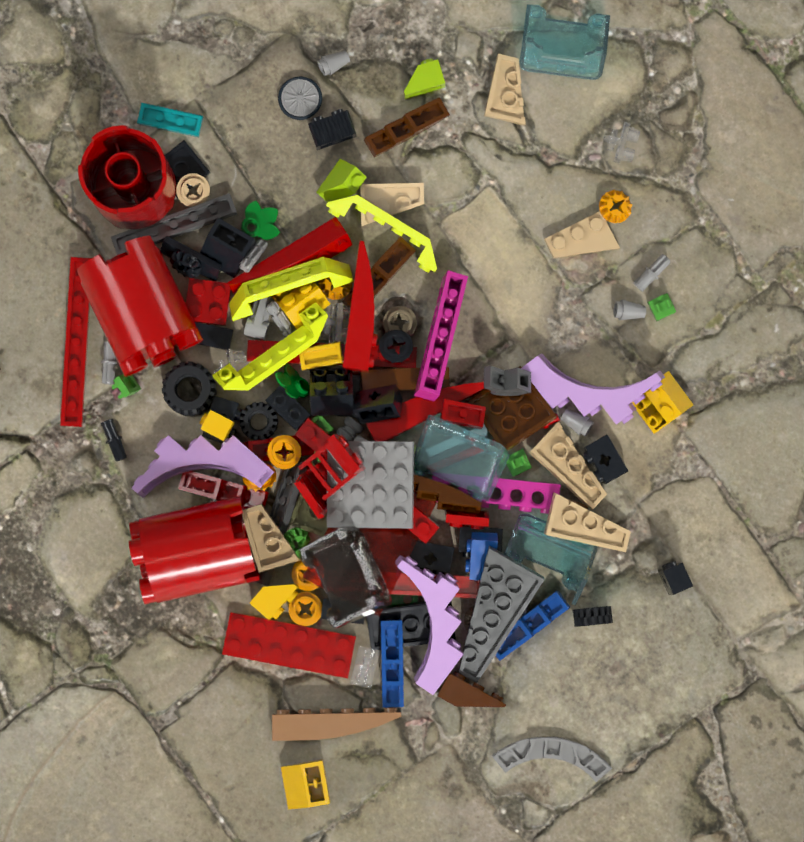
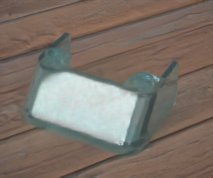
[503,513,597,606]

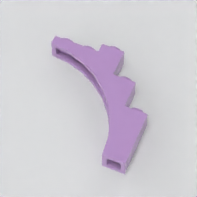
[521,354,665,425]
[132,435,274,498]
[395,555,463,695]

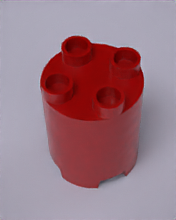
[78,125,176,229]
[77,236,203,377]
[129,496,260,604]

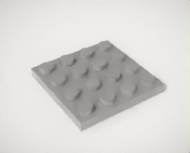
[327,441,414,529]

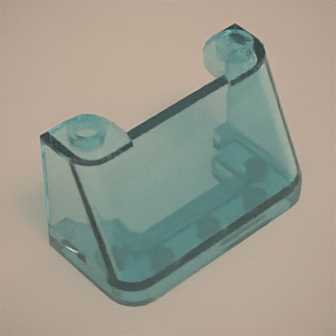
[519,4,610,80]
[414,415,509,502]

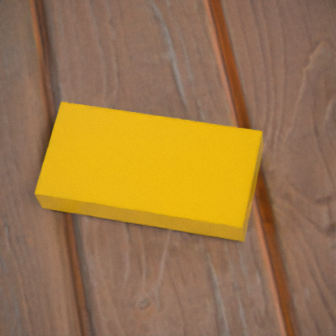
[299,342,343,371]

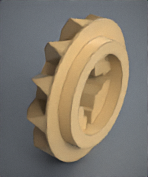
[176,173,210,207]

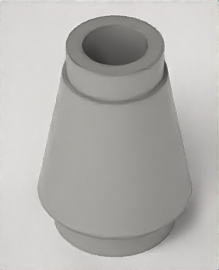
[317,50,350,76]
[613,299,646,320]
[561,409,594,437]

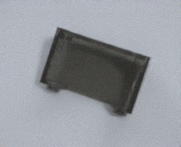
[299,526,392,629]

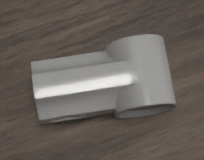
[244,297,274,340]

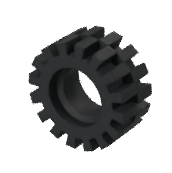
[239,402,278,440]
[573,606,613,627]

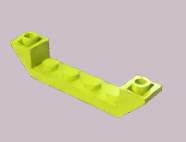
[326,195,437,273]
[229,257,354,321]
[212,302,328,391]

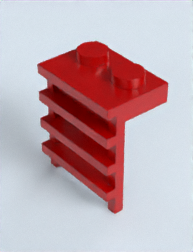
[298,434,366,501]
[294,461,327,519]

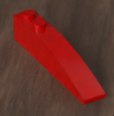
[227,217,353,295]
[343,241,378,373]
[365,382,486,441]

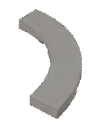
[492,736,613,782]

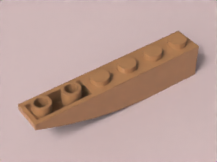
[272,707,401,741]

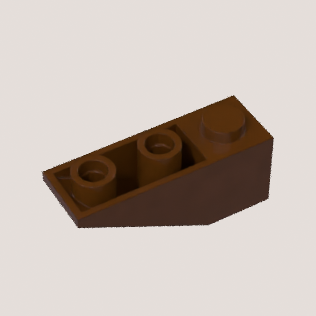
[437,671,506,707]

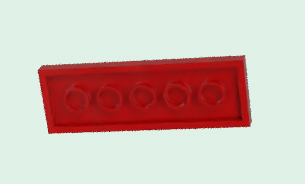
[222,612,356,679]

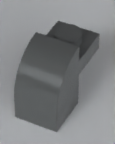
[483,366,531,396]

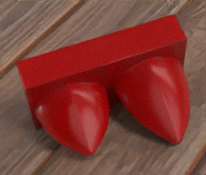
[440,399,486,429]

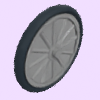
[278,76,322,120]

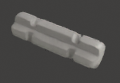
[239,239,268,272]
[266,301,295,338]

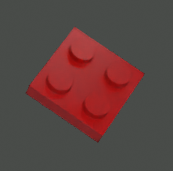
[186,278,231,326]
[445,510,489,529]

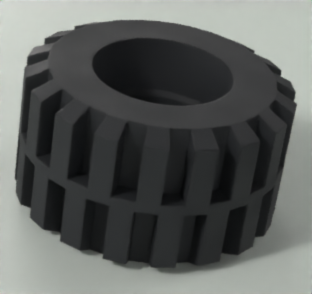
[162,361,217,417]

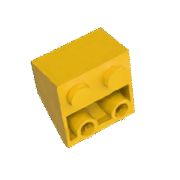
[271,282,330,329]
[632,371,694,434]
[250,584,299,620]
[281,759,331,810]

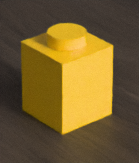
[199,410,235,441]

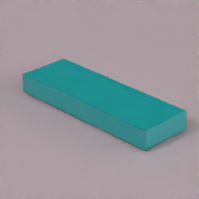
[137,103,204,138]

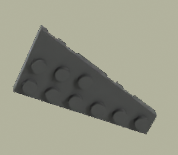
[459,546,545,683]

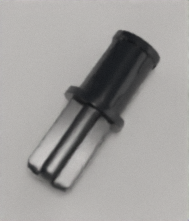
[101,419,127,462]

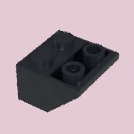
[200,218,256,278]
[310,367,354,416]

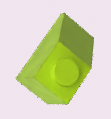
[404,58,445,100]
[316,159,367,203]

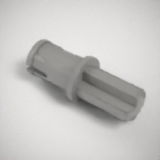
[633,254,670,292]
[101,342,118,385]

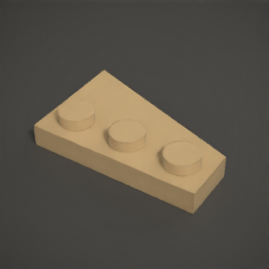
[484,54,526,126]
[360,183,424,226]
[544,211,620,259]
[242,505,300,573]

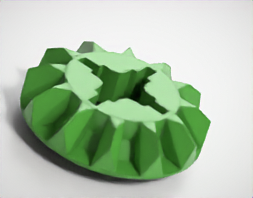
[284,527,311,559]

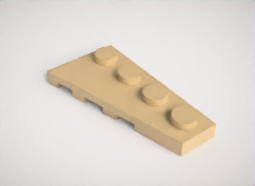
[529,421,607,511]
[544,493,631,552]

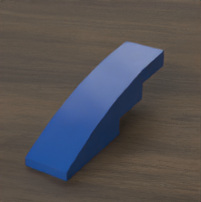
[495,590,570,661]
[381,620,404,708]

